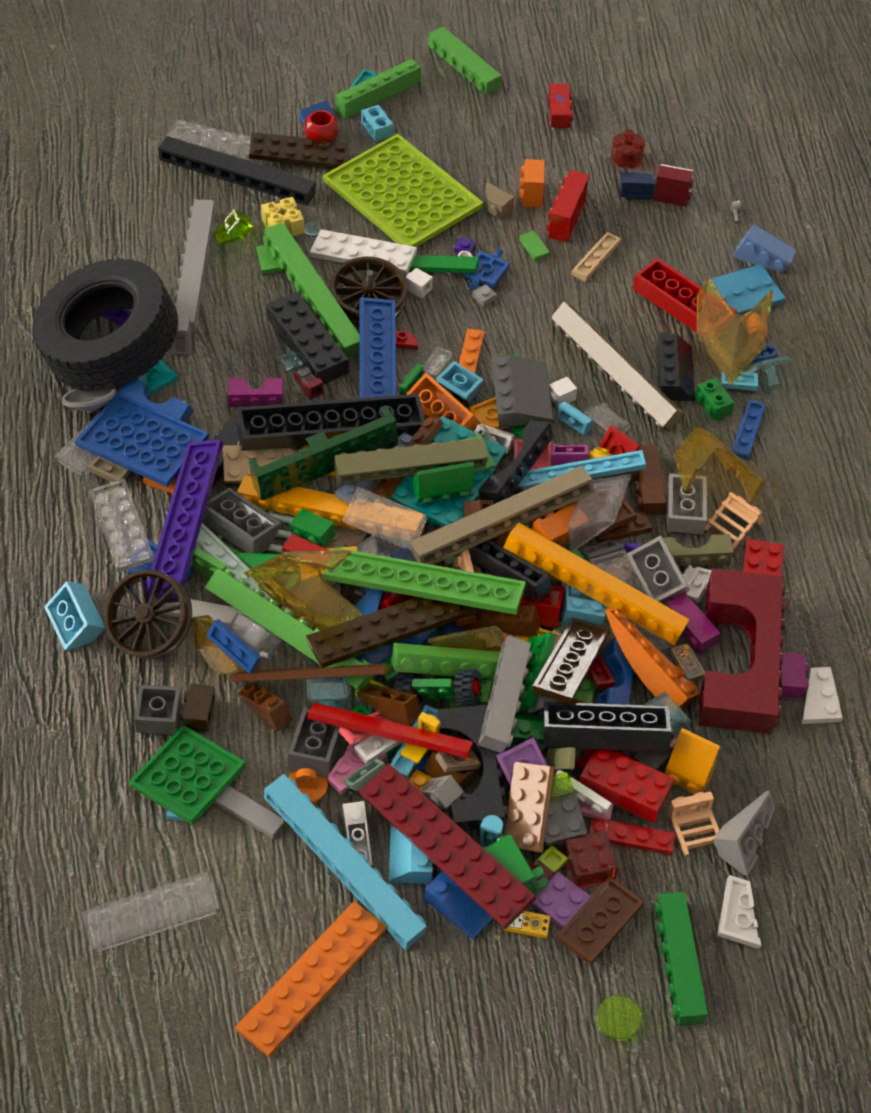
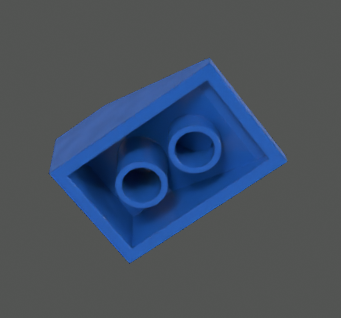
[424,872,493,940]

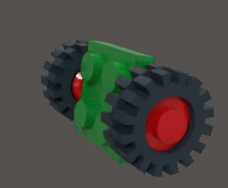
[395,669,482,706]

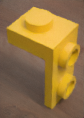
[401,712,440,764]

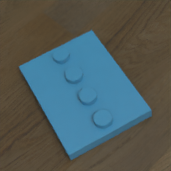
[700,264,786,318]

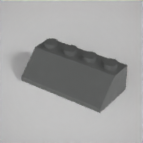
[202,487,282,554]

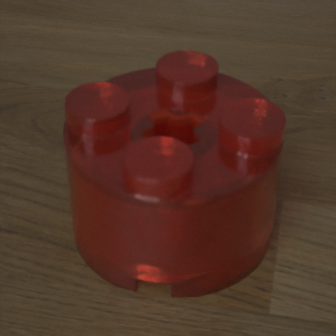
[611,130,645,168]

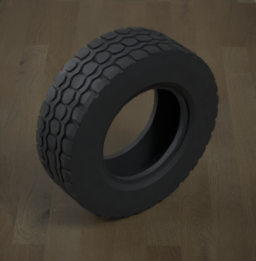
[32,258,178,391]

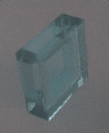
[278,351,302,373]

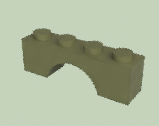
[654,534,734,567]

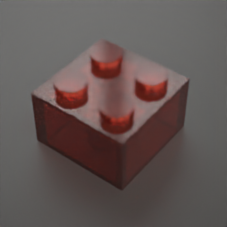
[563,831,618,888]

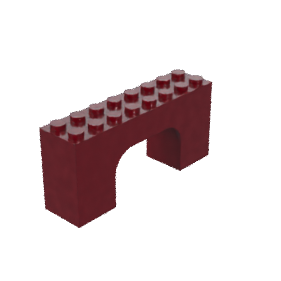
[698,568,786,734]

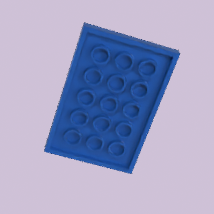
[75,393,209,487]

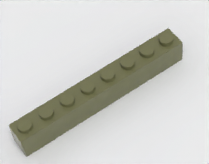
[334,438,488,485]

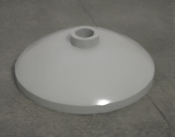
[62,388,117,413]

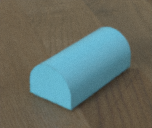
[557,401,595,436]
[479,815,503,847]

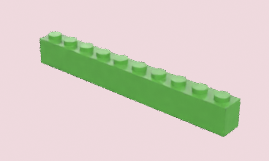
[263,222,359,357]
[205,568,374,690]

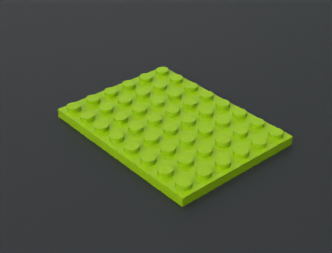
[323,134,483,247]

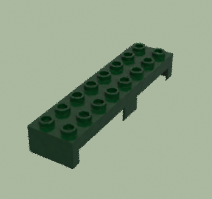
[249,406,398,501]

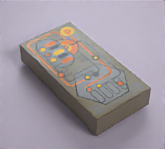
[670,643,705,682]
[435,749,481,772]

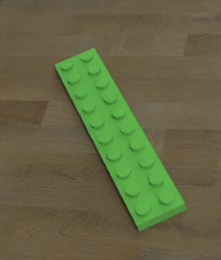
[323,548,526,615]

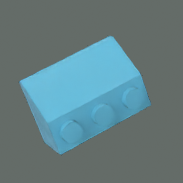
[44,581,105,651]
[389,824,432,884]

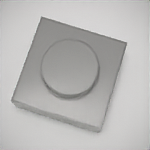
[472,284,497,306]

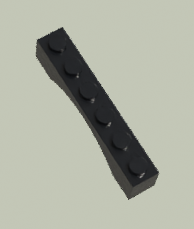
[478,420,554,505]

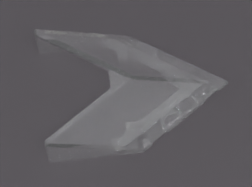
[520,474,632,551]

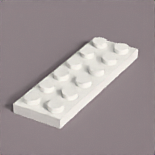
[310,229,417,275]

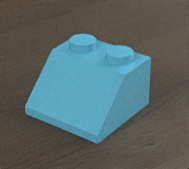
[436,361,484,403]

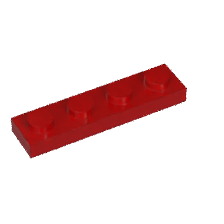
[588,817,675,856]

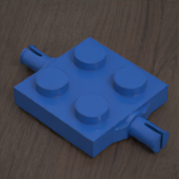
[463,248,510,290]

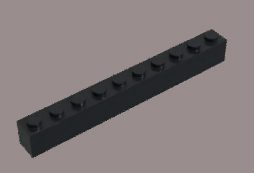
[158,136,316,206]

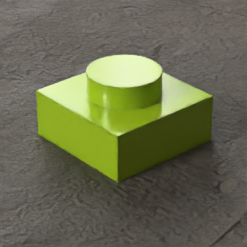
[537,845,568,876]

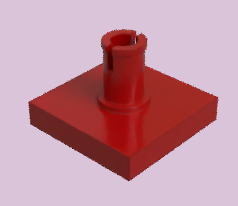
[599,425,641,477]

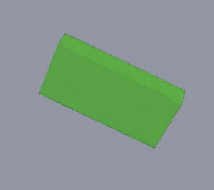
[519,231,550,261]

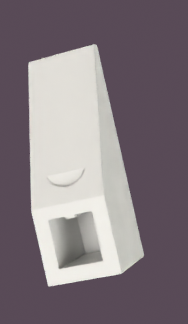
[342,801,372,865]

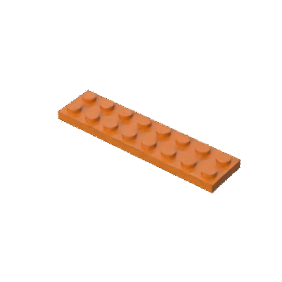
[235,901,387,1058]

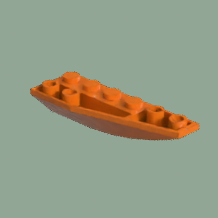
[605,607,700,714]

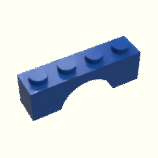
[118,379,194,423]
[597,639,634,705]

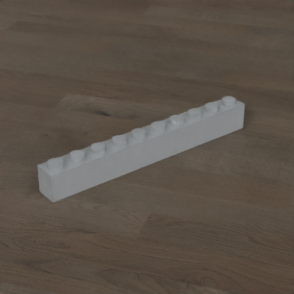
[174,199,215,335]

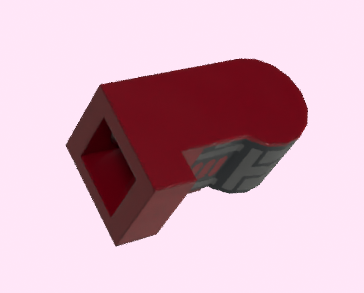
[294,366,323,400]

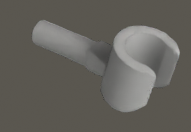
[730,201,742,223]
[474,425,498,444]

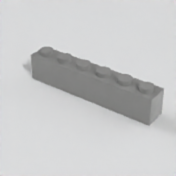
[478,635,532,753]

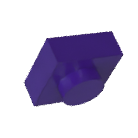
[454,237,476,254]

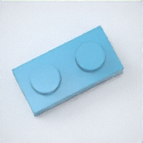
[721,370,758,391]

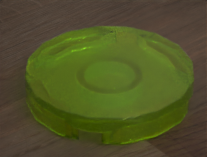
[596,996,641,1041]

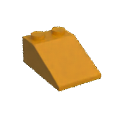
[665,728,720,794]

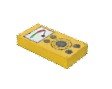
[504,911,550,939]

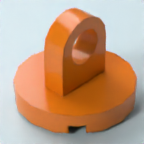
[288,768,328,805]

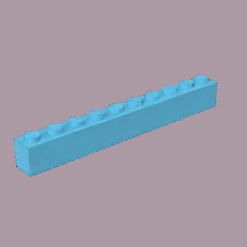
[264,774,427,950]

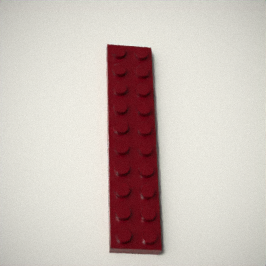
[359,764,536,930]

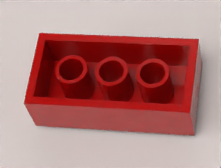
[547,170,589,243]
[580,749,675,823]

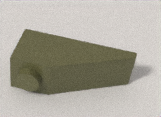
[543,747,575,772]

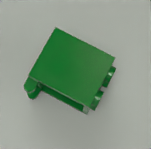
[482,834,549,895]

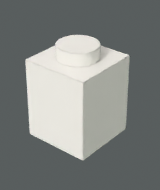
[405,268,433,298]
[549,377,577,408]

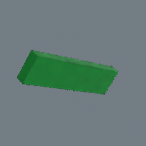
[410,255,480,273]

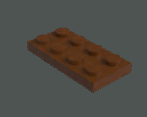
[556,876,644,965]

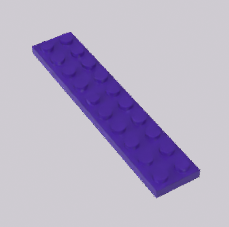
[142,439,224,603]

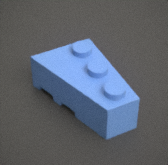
[732,224,797,273]

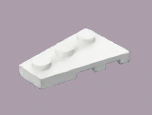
[802,667,843,724]
[717,875,761,949]

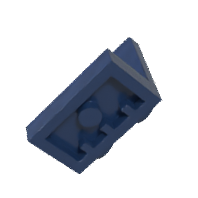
[620,172,656,199]

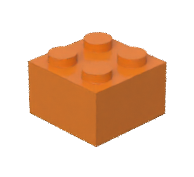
[519,159,545,207]

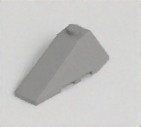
[714,791,775,875]

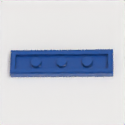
[731,400,766,460]

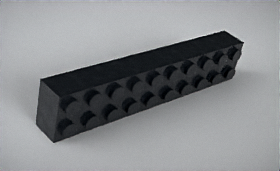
[235,394,425,451]

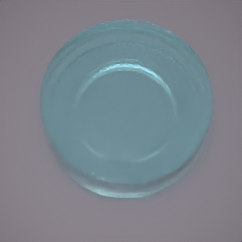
[304,221,321,237]

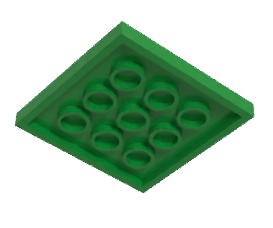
[129,725,247,825]

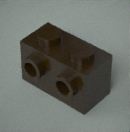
[180,683,216,731]

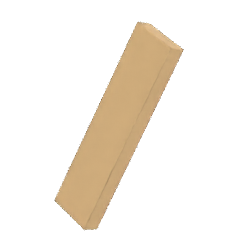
[571,232,621,282]

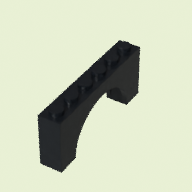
[437,705,508,830]

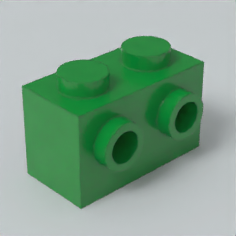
[695,378,734,421]
[289,509,336,548]

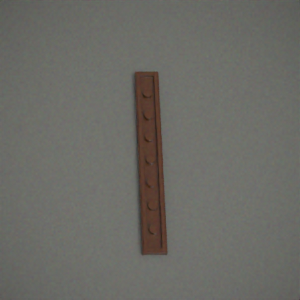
[231,663,391,682]

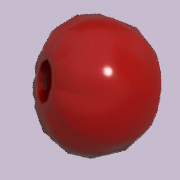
[303,110,339,142]

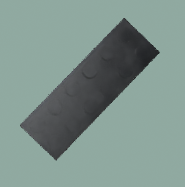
[266,292,349,384]
[543,702,672,752]

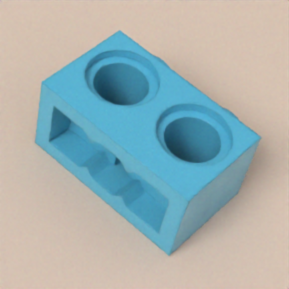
[361,105,394,142]

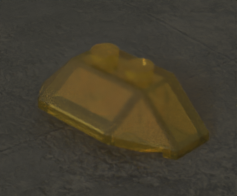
[192,615,246,675]

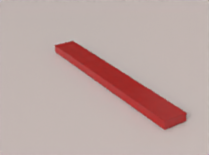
[308,702,473,758]

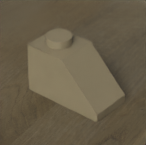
[485,182,514,219]

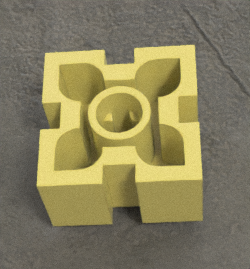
[261,197,304,236]

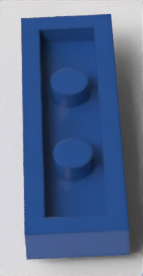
[206,619,261,674]

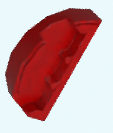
[395,331,418,350]

